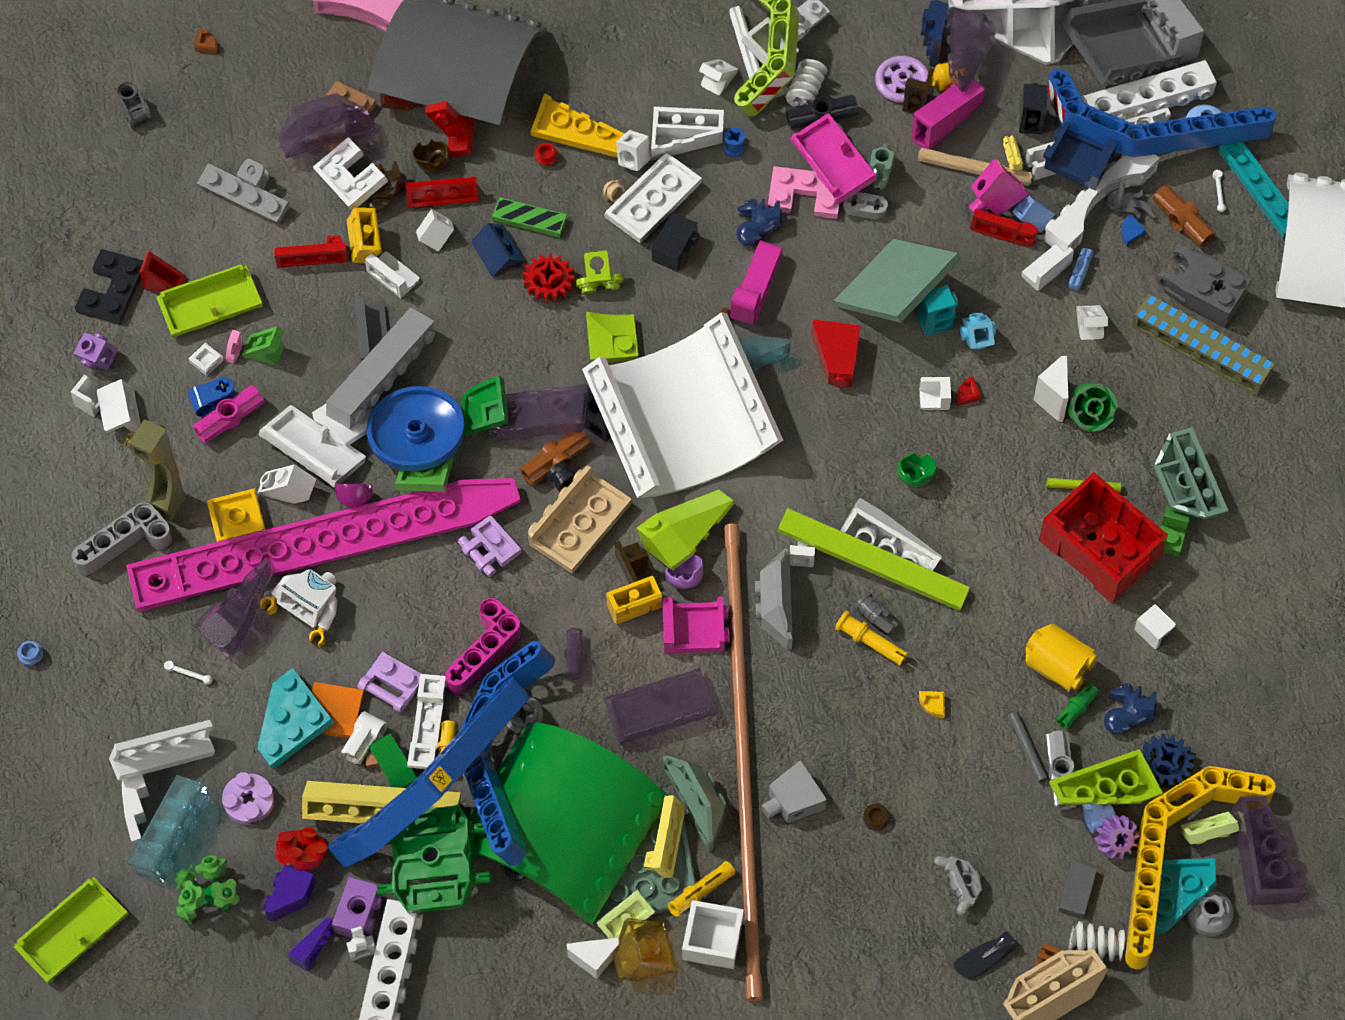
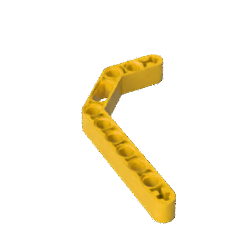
[1125,766,1276,969]

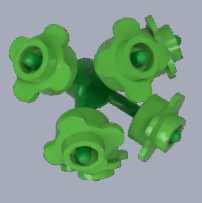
[175,856,239,925]

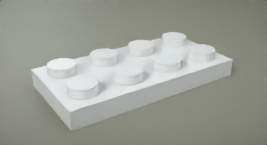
[605,152,702,244]

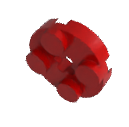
[274,827,327,871]

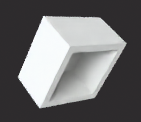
[682,900,744,969]

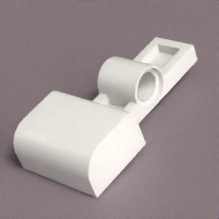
[741,0,830,64]

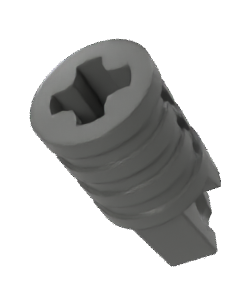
[854,592,899,634]

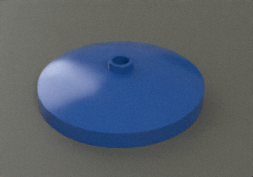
[366,386,465,471]

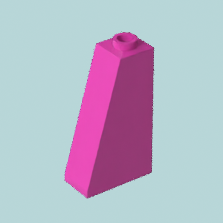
[911,76,985,150]

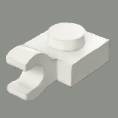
[346,926,376,961]

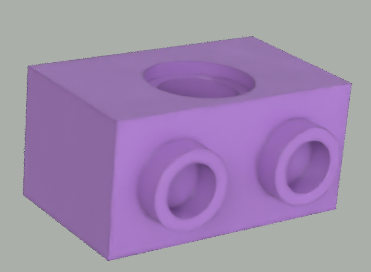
[332,877,383,938]

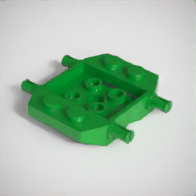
[377,805,492,914]

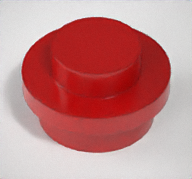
[534,143,558,166]

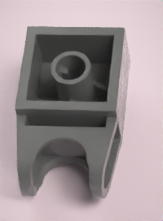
[1156,247,1251,328]

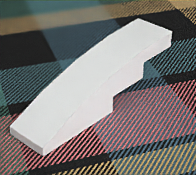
[122,775,149,851]

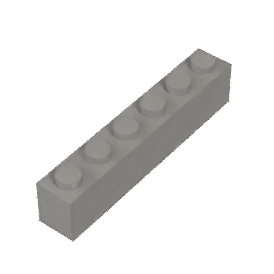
[326,307,435,429]

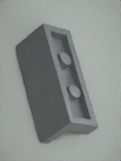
[354,295,387,362]

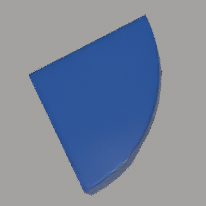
[1121,214,1145,246]

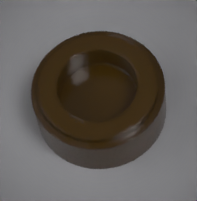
[863,804,889,831]

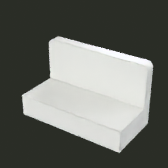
[1021,244,1074,291]
[365,252,420,298]
[97,379,141,433]

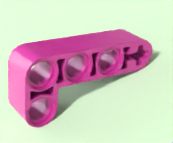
[731,241,783,326]
[445,598,521,695]

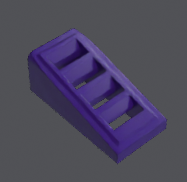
[288,917,334,971]

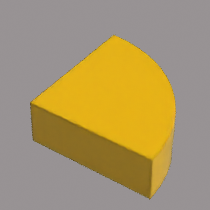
[918,691,945,718]

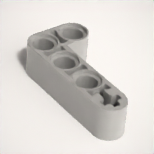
[72,502,172,576]

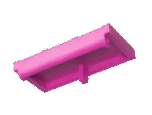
[790,113,877,204]

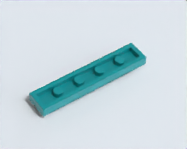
[1218,142,1289,238]

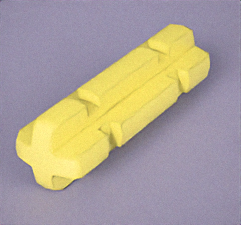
[1003,136,1023,171]

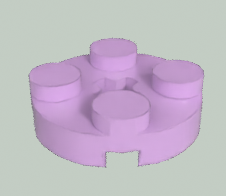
[222,772,274,825]

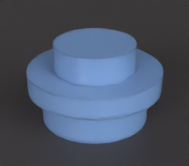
[17,641,43,665]

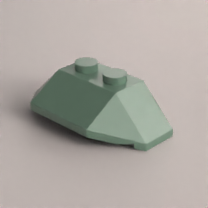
[1153,427,1229,519]
[662,755,727,852]

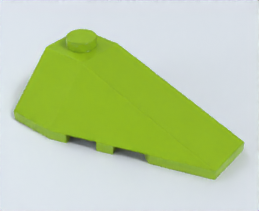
[636,490,735,571]
[1049,749,1163,805]

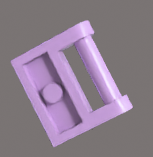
[357,652,421,713]

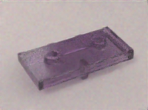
[488,384,588,441]
[604,668,716,745]

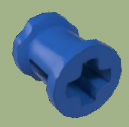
[724,127,745,158]

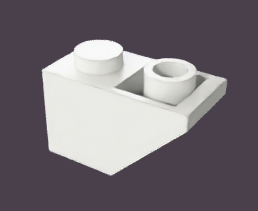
[257,464,316,504]

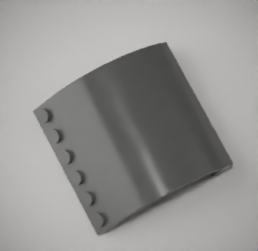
[368,0,547,125]

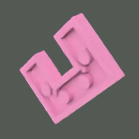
[768,166,839,219]

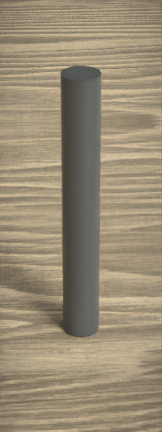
[1008,712,1048,783]

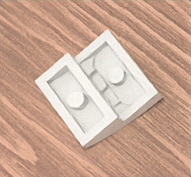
[312,404,373,447]

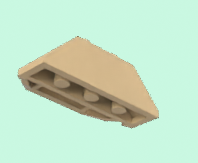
[1003,949,1108,1020]

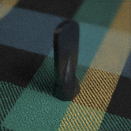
[953,931,1017,979]

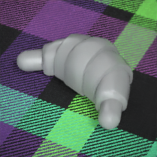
[934,856,982,915]

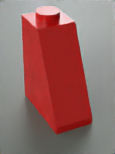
[811,319,861,387]

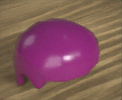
[334,483,373,508]

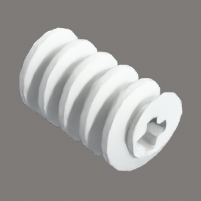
[786,59,827,107]
[1068,921,1125,962]

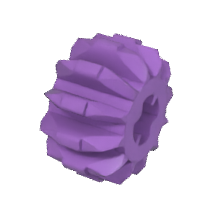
[1094,815,1140,859]

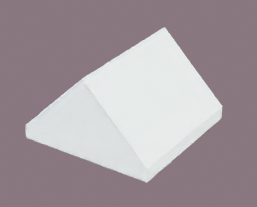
[1034,356,1068,422]

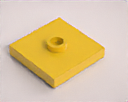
[207,488,265,542]

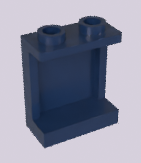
[1043,121,1117,190]

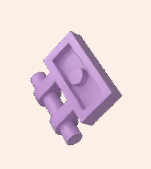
[458,515,521,577]

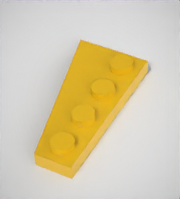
[531,94,625,158]

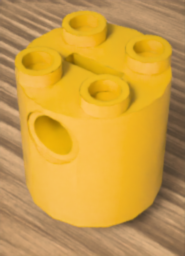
[1026,623,1098,692]

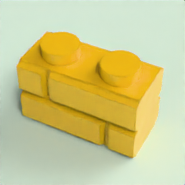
[347,208,382,263]
[606,576,662,625]

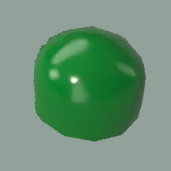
[897,452,937,487]

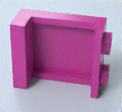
[662,596,729,654]

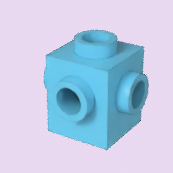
[960,313,996,349]

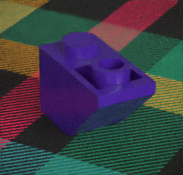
[263,865,316,922]

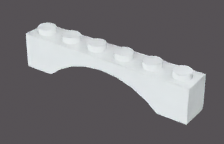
[1044,154,1160,252]

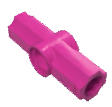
[193,385,265,444]

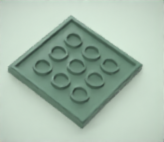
[834,239,961,323]
[596,811,696,922]

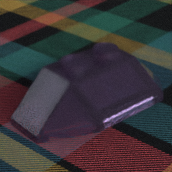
[278,93,374,159]

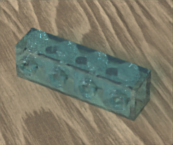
[128,775,211,883]

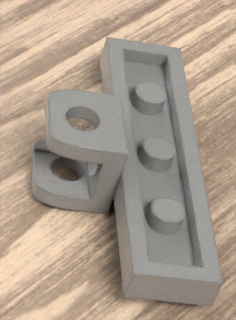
[197,159,290,225]

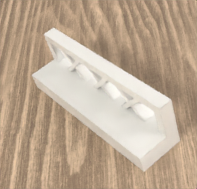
[109,720,215,781]

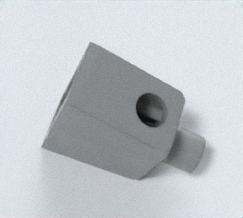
[761,761,827,823]

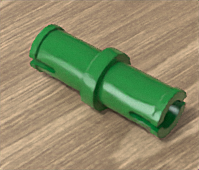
[1055,682,1100,730]

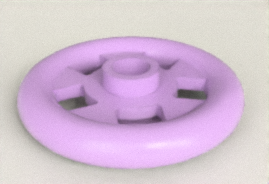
[875,56,929,103]

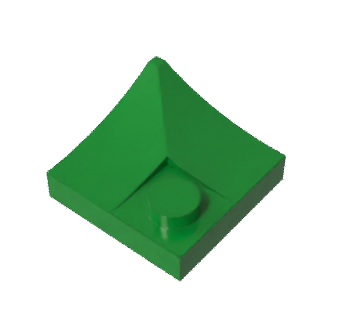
[461,376,509,436]

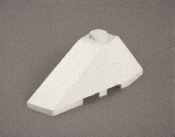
[840,498,942,571]

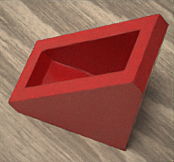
[140,251,186,293]

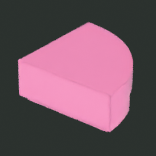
[226,330,244,364]

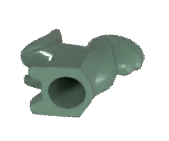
[870,144,894,190]

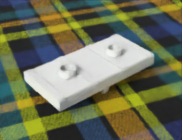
[259,405,366,488]

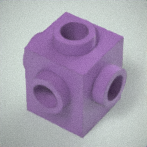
[74,332,118,371]

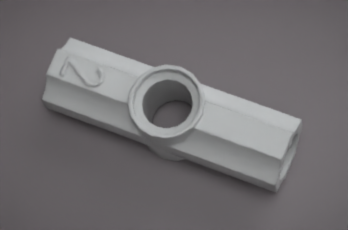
[1046,731,1077,811]

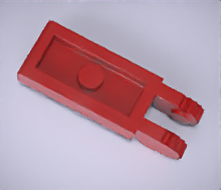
[970,209,1038,247]

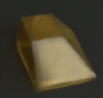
[613,918,677,981]

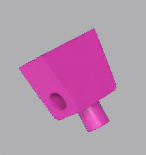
[969,158,1029,215]

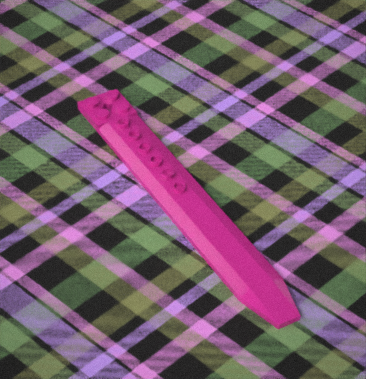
[126,478,521,612]

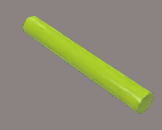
[1046,478,1121,492]

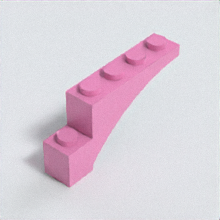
[313,0,403,32]

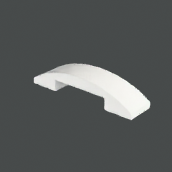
[407,674,446,769]

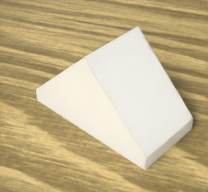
[567,938,620,979]

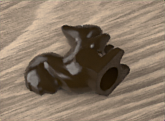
[363,161,405,213]

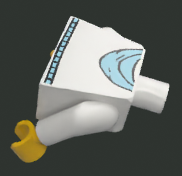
[260,570,338,647]

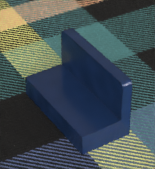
[472,223,525,277]

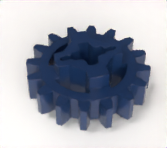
[1141,733,1195,789]

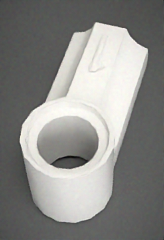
[341,711,387,765]

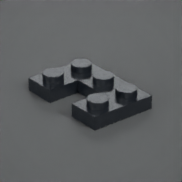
[75,249,144,325]

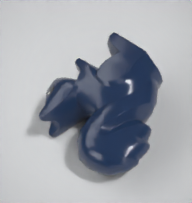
[736,199,782,246]
[1104,683,1157,735]

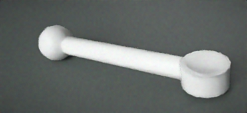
[1213,170,1226,213]
[164,661,213,685]

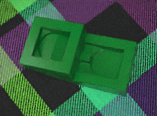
[368,733,417,788]

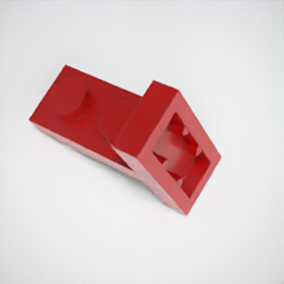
[426,101,475,158]

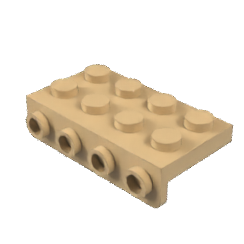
[528,465,632,574]

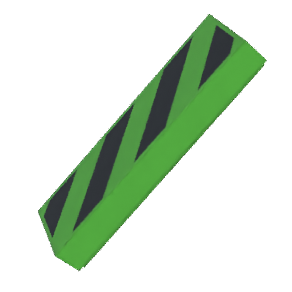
[492,197,567,238]

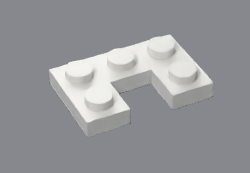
[313,137,388,211]

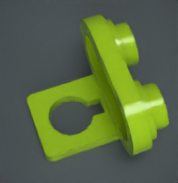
[576,250,624,294]

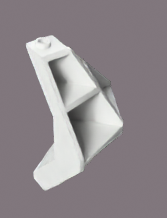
[948,0,1112,65]

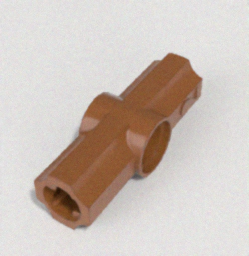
[1153,185,1216,247]
[520,428,591,486]

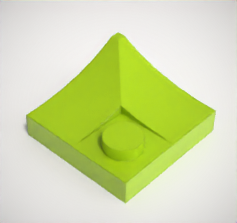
[586,312,638,363]

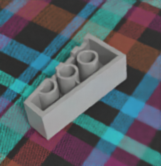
[1141,0,1204,63]

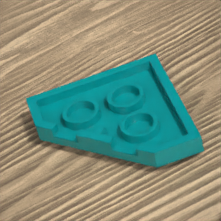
[257,668,334,770]
[1138,858,1216,933]

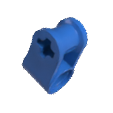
[188,377,237,417]

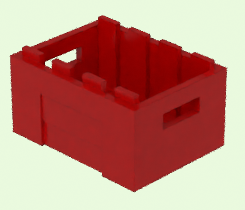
[1039,472,1168,604]

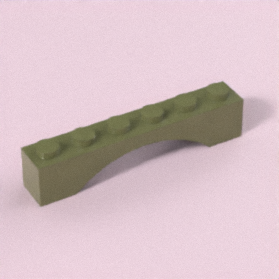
[129,419,186,522]

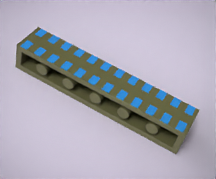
[1132,294,1275,396]

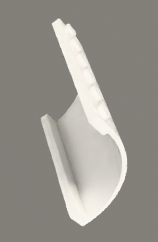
[1275,173,1345,307]
[582,313,783,498]

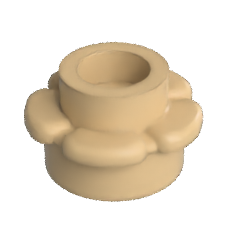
[603,180,625,202]

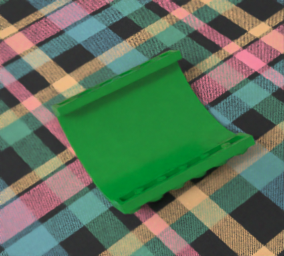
[468,722,669,923]

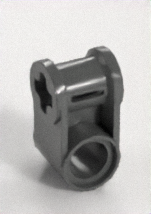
[116,81,152,128]

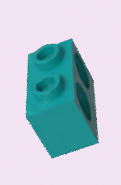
[917,285,958,336]

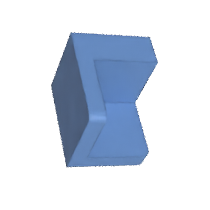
[1012,195,1055,232]

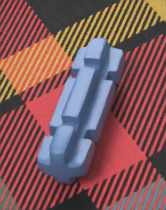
[1068,247,1093,291]

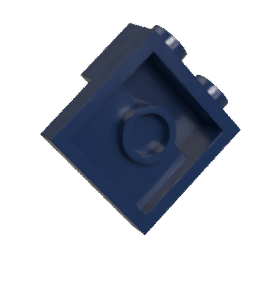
[921,0,949,67]

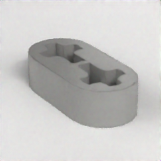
[843,192,888,219]

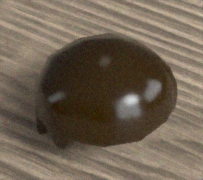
[412,139,451,173]

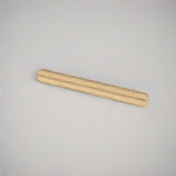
[918,148,1032,186]

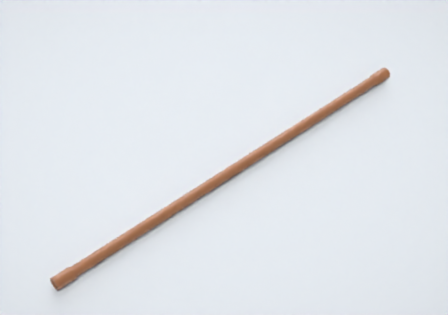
[724,524,763,1002]

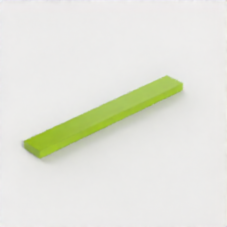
[777,508,970,611]

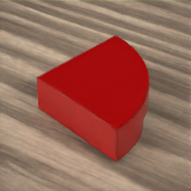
[956,376,981,406]

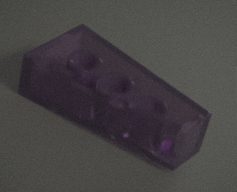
[1232,796,1307,905]

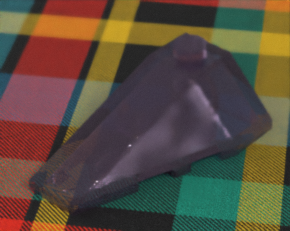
[193,558,275,658]

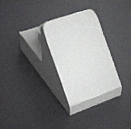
[699,59,739,95]
[1076,305,1108,340]

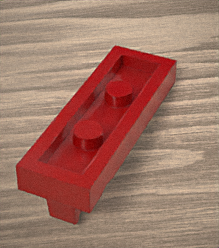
[406,176,479,208]
[274,235,348,268]

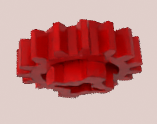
[523,253,574,303]

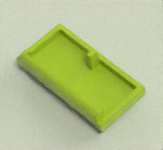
[156,264,263,339]
[13,877,129,985]

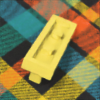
[644,796,686,878]

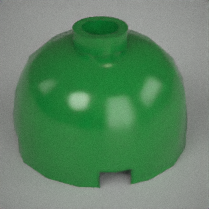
[1067,382,1118,431]

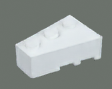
[651,107,724,161]

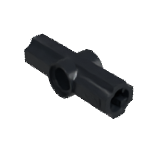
[786,95,858,129]

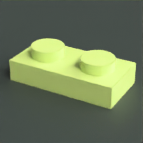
[1180,812,1239,845]
[597,890,655,940]

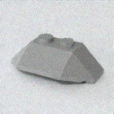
[755,549,793,650]

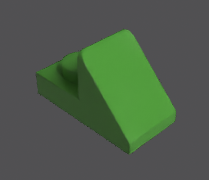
[242,326,285,365]
[1161,506,1190,557]

